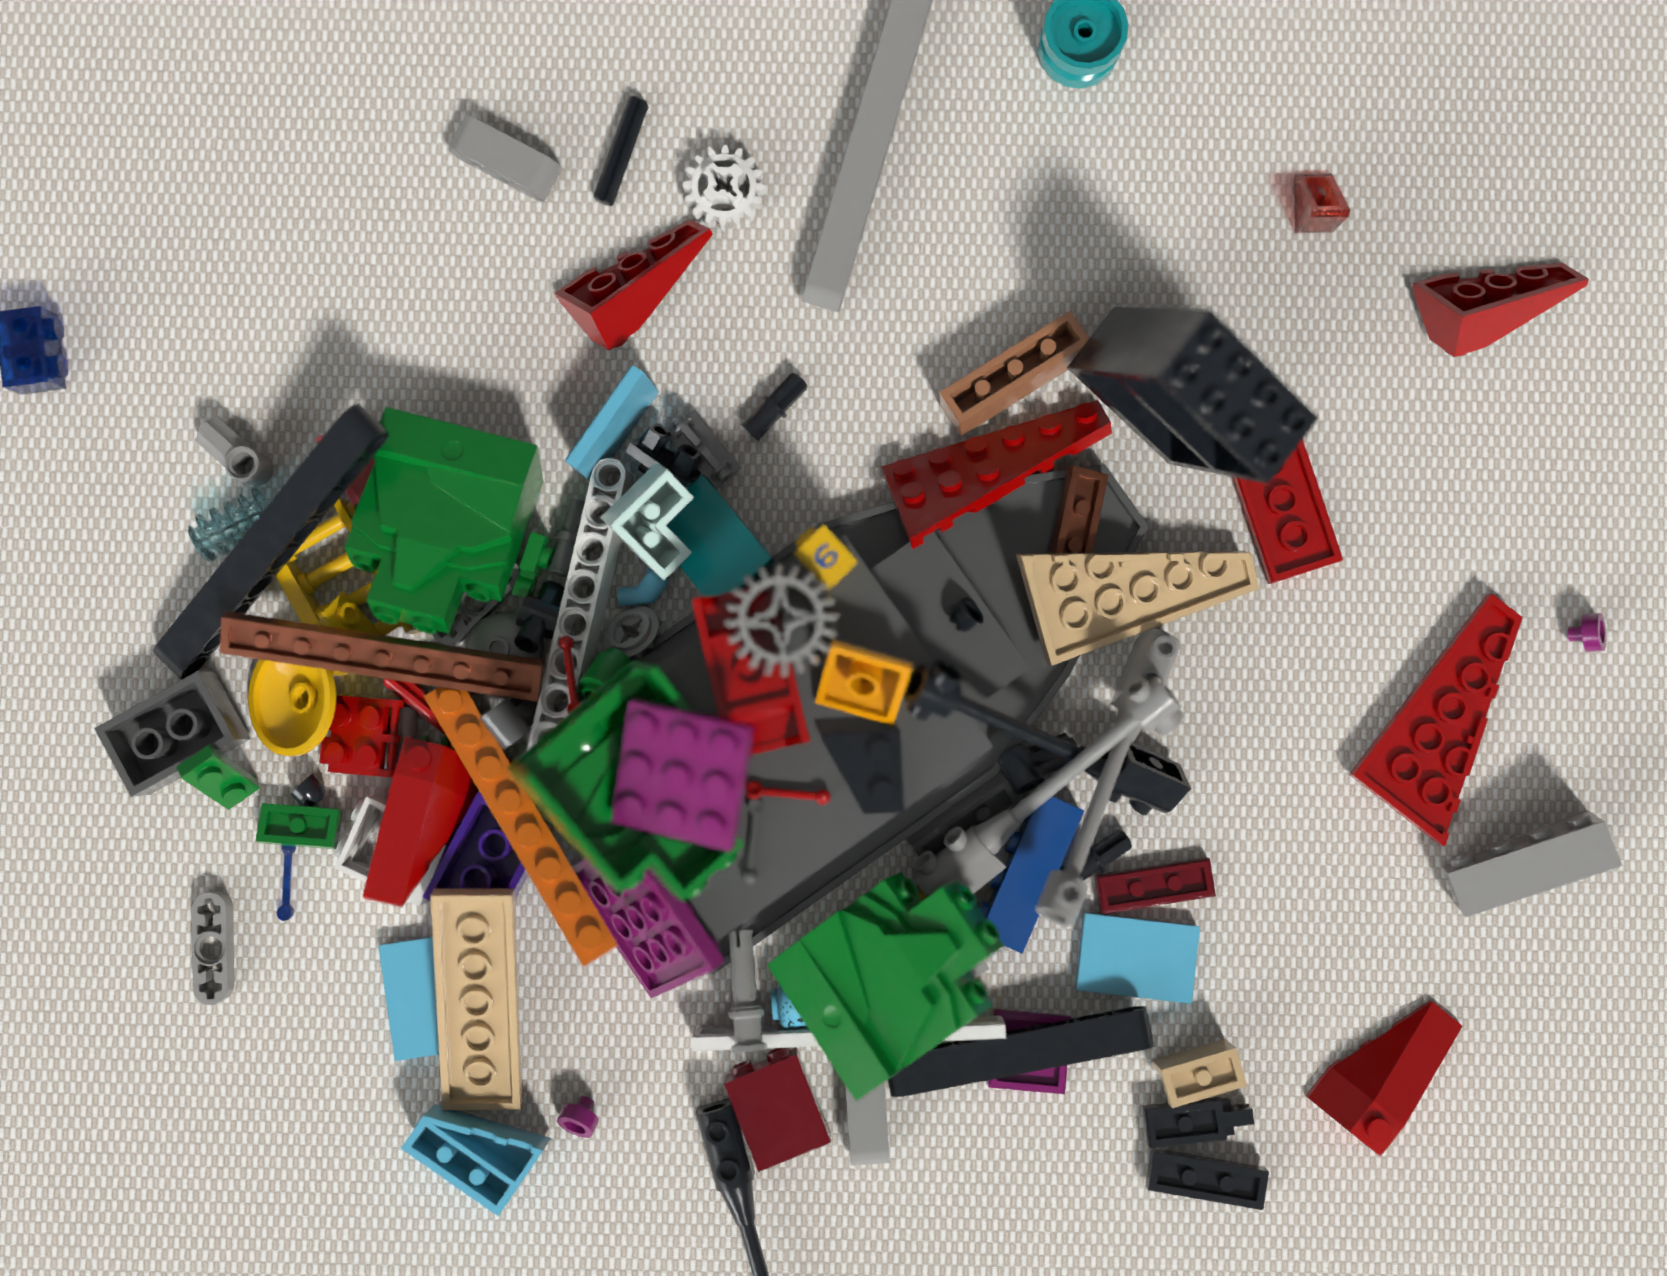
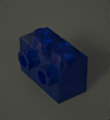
[0,306,68,395]

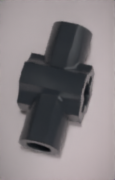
[514,580,565,653]

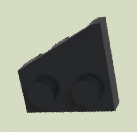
[822,730,905,814]

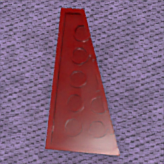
[1348,594,1523,846]

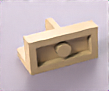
[1152,1039,1247,1108]

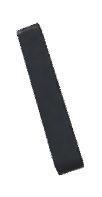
[888,1006,1155,1097]

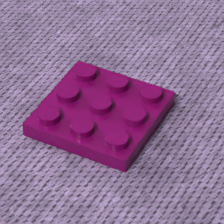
[612,698,754,851]

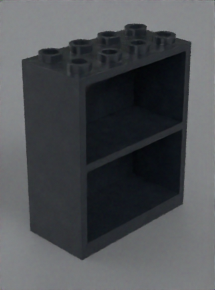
[1067,307,1319,484]

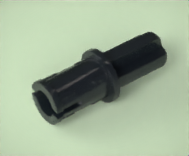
[741,373,808,441]
[1059,830,1132,881]

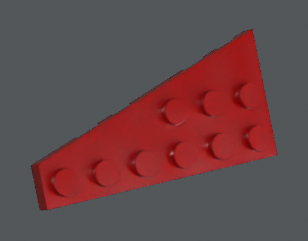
[881,400,1112,550]

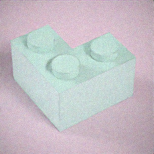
[600,463,694,580]

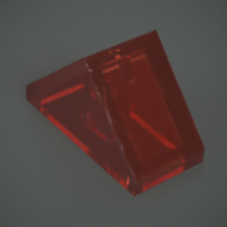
[1293,173,1350,233]

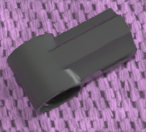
[479,698,538,750]

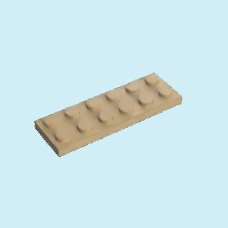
[431,889,523,1110]

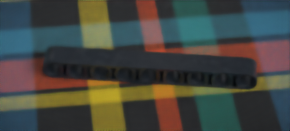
[153,404,389,680]

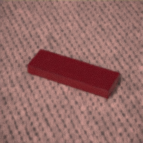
[1094,857,1216,914]

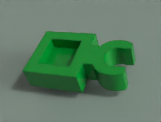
[512,532,554,599]

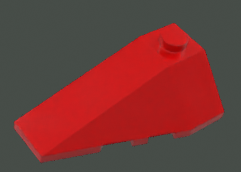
[362,737,479,907]
[1305,1001,1463,1157]

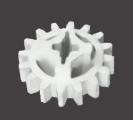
[683,145,766,231]

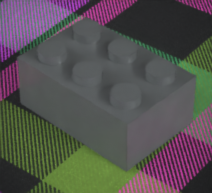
[94,671,251,797]

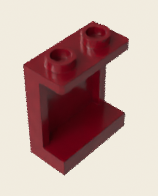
[724,1047,831,1172]

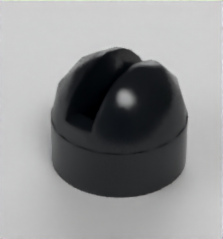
[949,597,984,632]
[290,773,325,807]

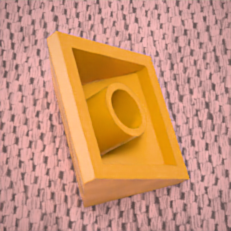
[815,640,913,726]

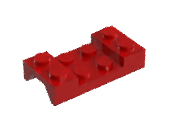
[692,587,810,755]

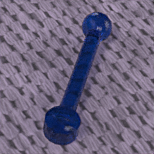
[277,845,297,921]

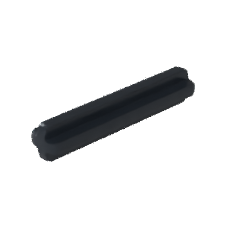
[594,96,648,206]

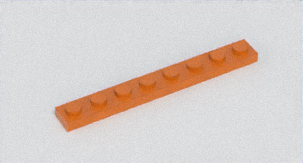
[424,687,618,968]

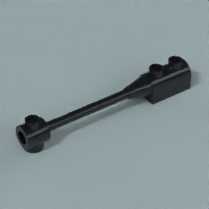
[904,659,1192,815]
[695,1098,769,1276]

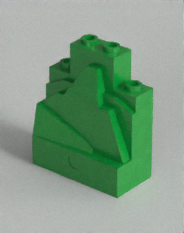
[344,407,543,634]
[506,660,744,901]
[767,871,1005,1101]

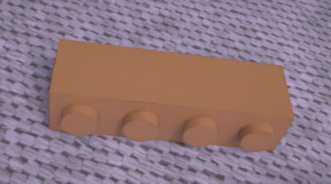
[939,310,1089,436]

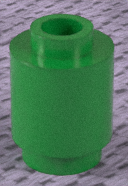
[578,648,631,700]

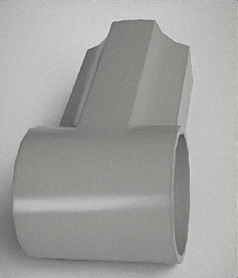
[195,416,273,486]

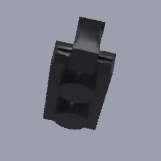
[1142,1097,1255,1148]

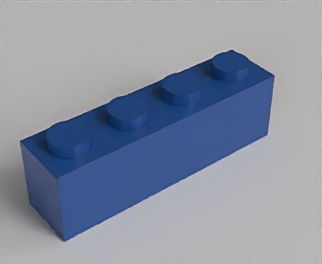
[979,796,1085,954]

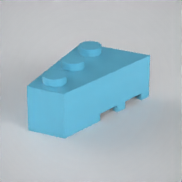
[401,1104,551,1216]

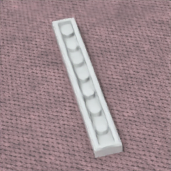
[691,1016,1006,1051]

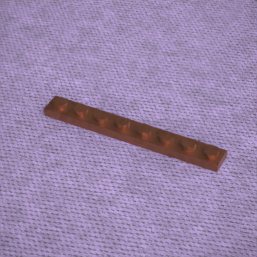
[220,611,544,702]

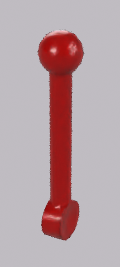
[559,635,580,714]
[746,781,831,805]

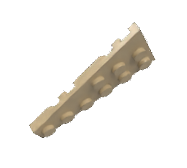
[1016,551,1259,666]

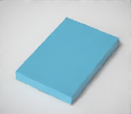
[565,365,659,481]
[1075,912,1200,1004]
[379,936,439,1061]

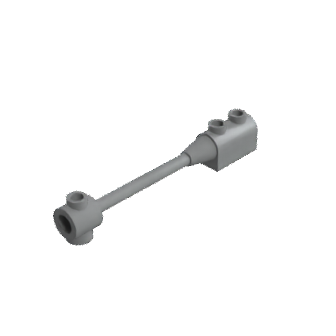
[1035,629,1181,926]
[914,676,1183,897]

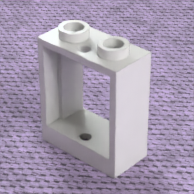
[334,795,457,906]

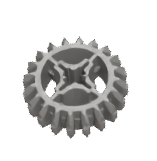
[725,563,838,677]

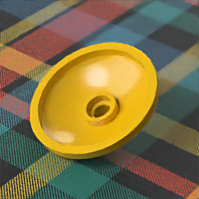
[248,659,337,756]

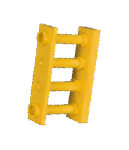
[276,497,421,676]

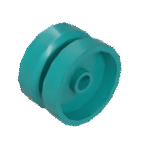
[1038,0,1129,89]

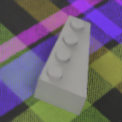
[1443,810,1623,917]

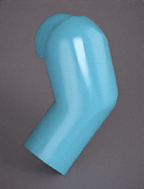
[618,567,668,607]

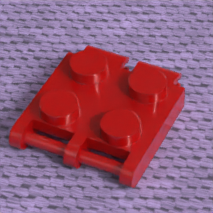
[319,695,404,778]

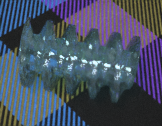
[188,487,270,562]

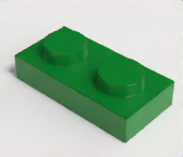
[177,744,260,810]
[255,803,342,850]

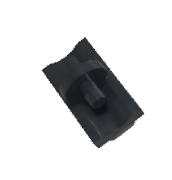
[625,423,701,488]

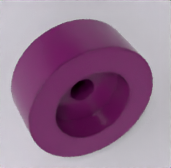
[1568,613,1606,652]
[557,1096,599,1138]

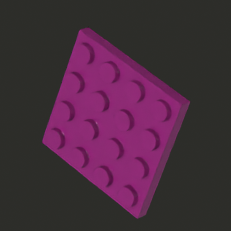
[572,858,725,998]

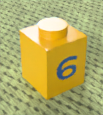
[794,525,858,592]

